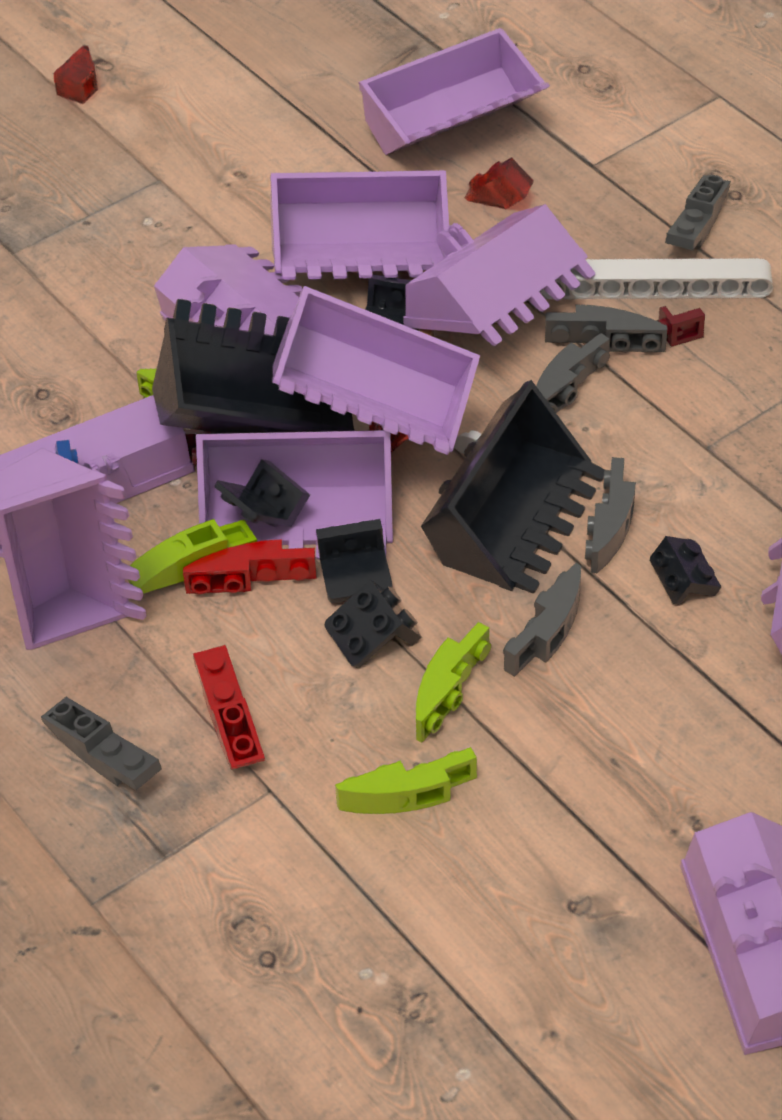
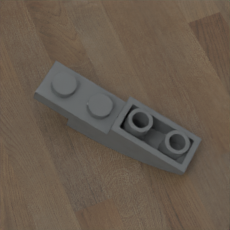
[665,175,731,250]
[545,304,667,352]
[536,333,610,413]
[585,457,636,573]
[503,563,581,677]
[41,697,162,790]

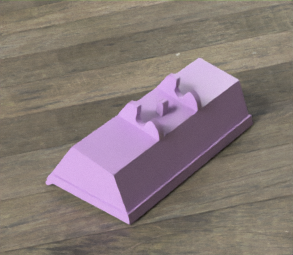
[270,170,449,280]
[154,244,303,335]
[272,286,480,455]
[196,430,393,560]
[680,812,782,1055]

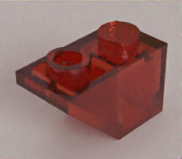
[53,45,98,104]
[465,157,534,209]

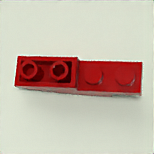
[183,539,317,594]
[193,645,265,770]

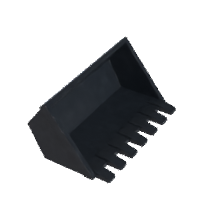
[152,299,355,434]
[421,380,605,593]

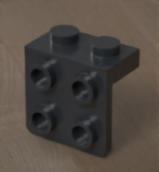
[365,274,419,331]
[214,459,310,527]
[316,519,393,603]
[324,579,422,668]

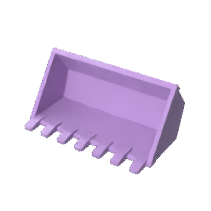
[359,28,550,155]
[403,204,595,346]
[0,395,195,503]
[0,448,147,650]

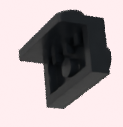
[650,536,721,605]

